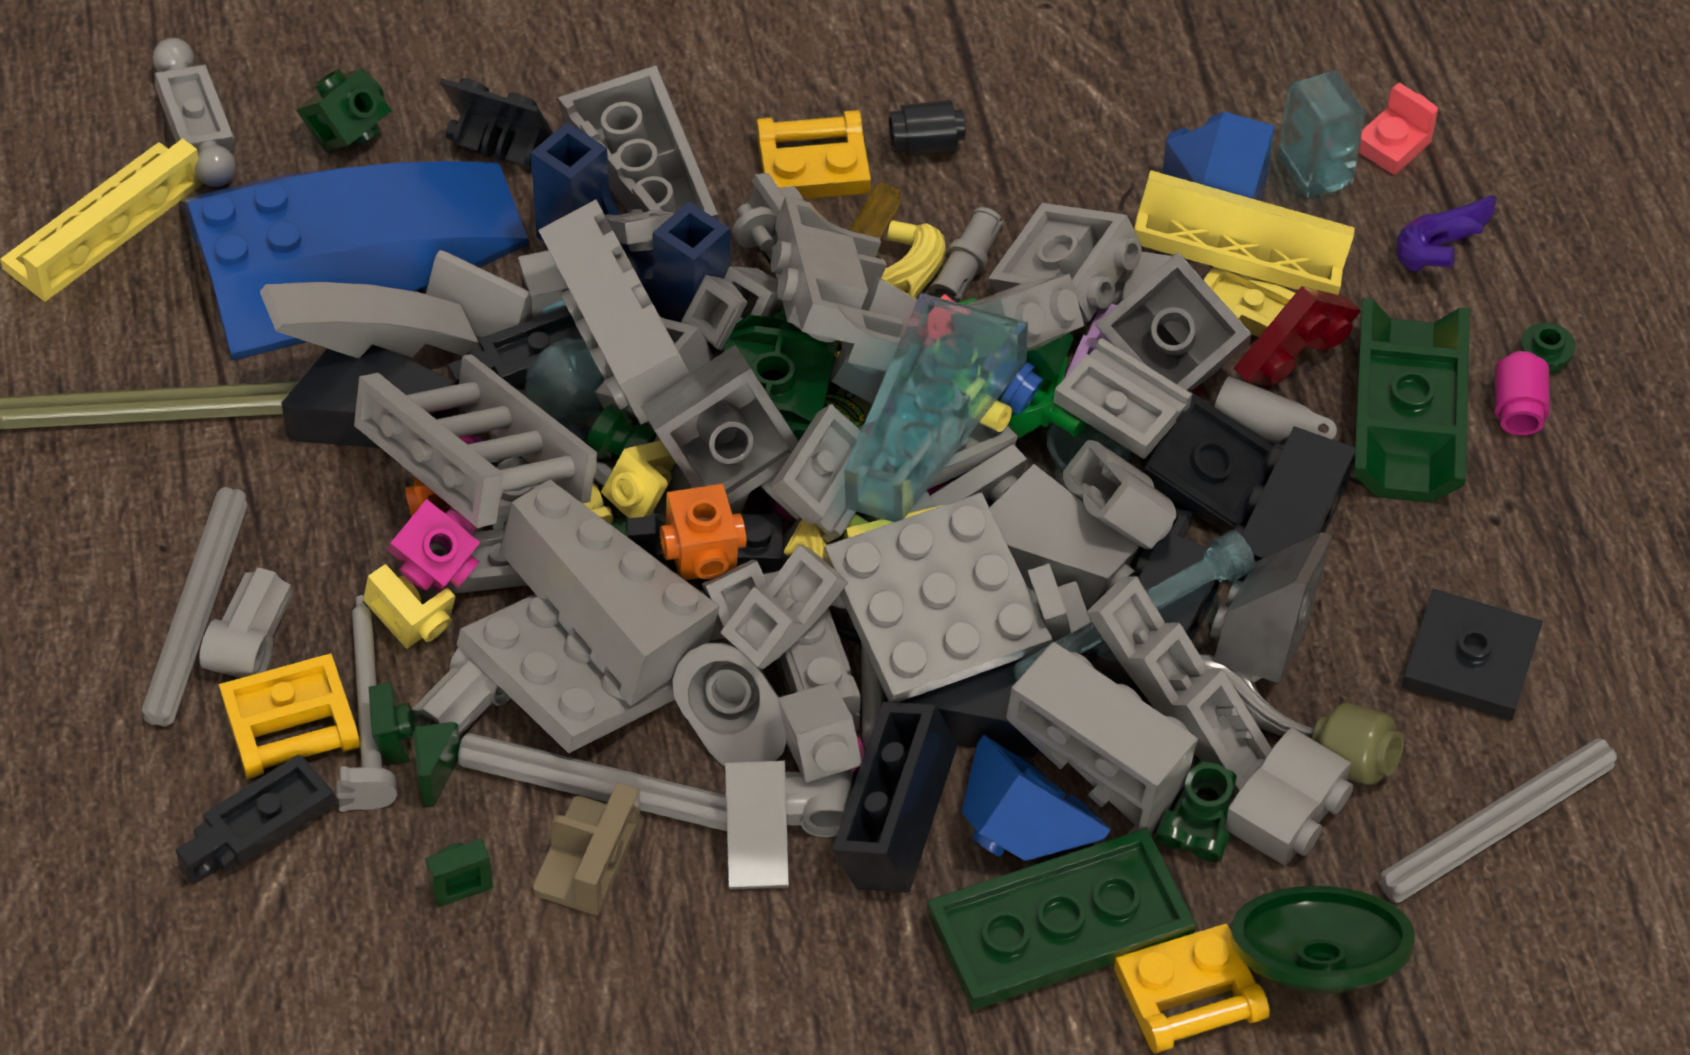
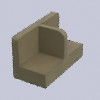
[533,782,641,916]

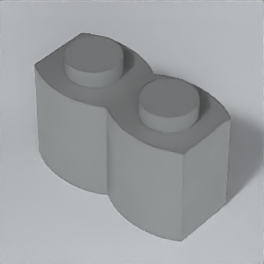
[1063,440,1176,549]
[1225,728,1353,866]

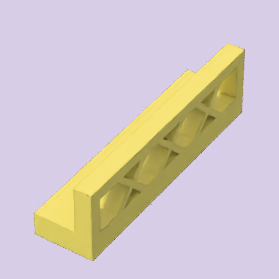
[0,138,203,302]
[1134,170,1355,295]

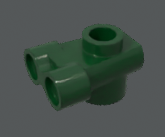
[1154,761,1237,863]

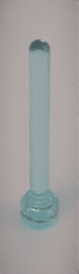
[1013,530,1255,681]

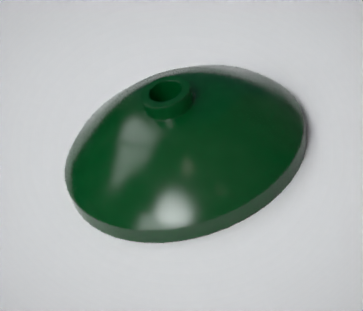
[1231,886,1415,994]

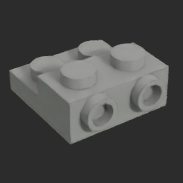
[988,203,1142,322]

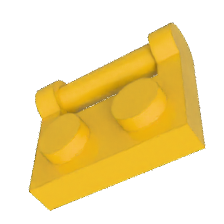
[756,110,871,199]
[219,653,360,779]
[1114,923,1270,1054]

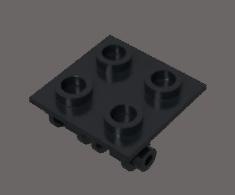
[440,78,553,170]

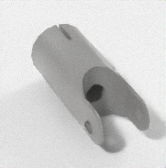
[1214,376,1337,446]

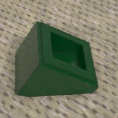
[994,332,1073,380]
[412,722,460,808]

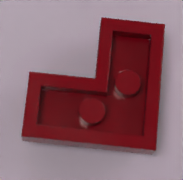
[1233,286,1361,387]

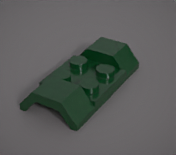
[1353,298,1470,503]

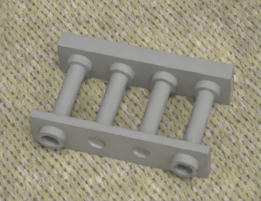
[354,354,597,528]

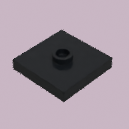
[1141,391,1274,538]
[1402,589,1543,721]

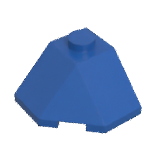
[1162,112,1275,201]
[962,735,1111,861]

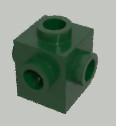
[296,68,392,152]

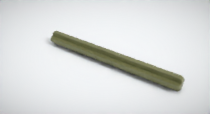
[0,381,299,430]

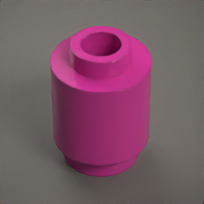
[1494,351,1550,435]

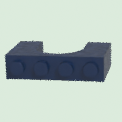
[531,122,731,322]

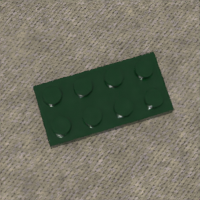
[927,828,1196,1011]

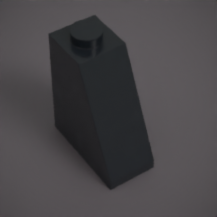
[281,344,459,448]
[887,659,1039,758]

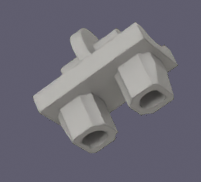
[732,173,803,260]

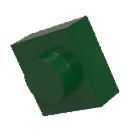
[368,682,416,766]
[425,838,493,908]

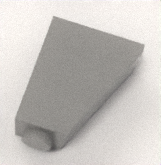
[989,464,1139,608]

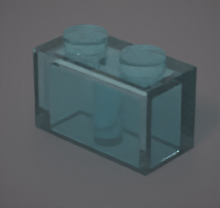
[1278,70,1365,198]

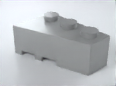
[1006,641,1198,835]

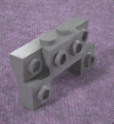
[771,197,911,375]

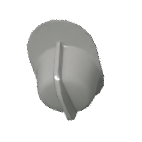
[672,643,787,766]

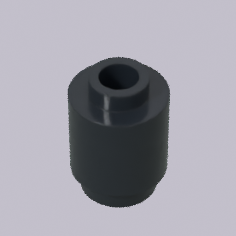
[888,100,966,157]

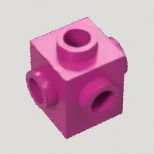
[387,499,481,593]

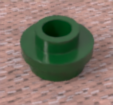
[1520,323,1575,374]

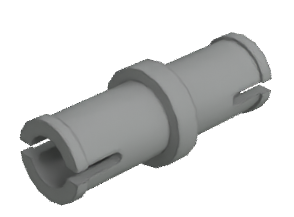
[929,207,1005,303]

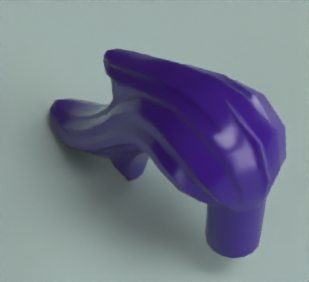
[1396,195,1496,272]

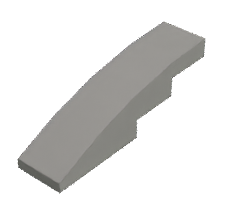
[259,282,478,359]
[1086,576,1272,796]

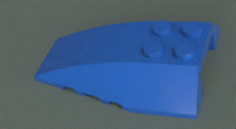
[182,161,529,361]

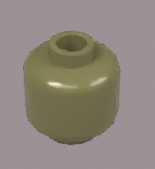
[1312,702,1404,785]

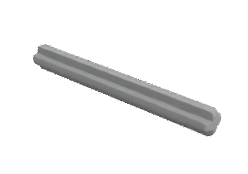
[142,487,247,727]
[458,733,727,831]
[1378,738,1617,902]

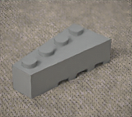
[557,65,719,221]
[538,200,690,424]
[500,480,720,706]

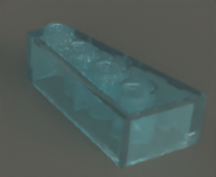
[845,293,1028,522]

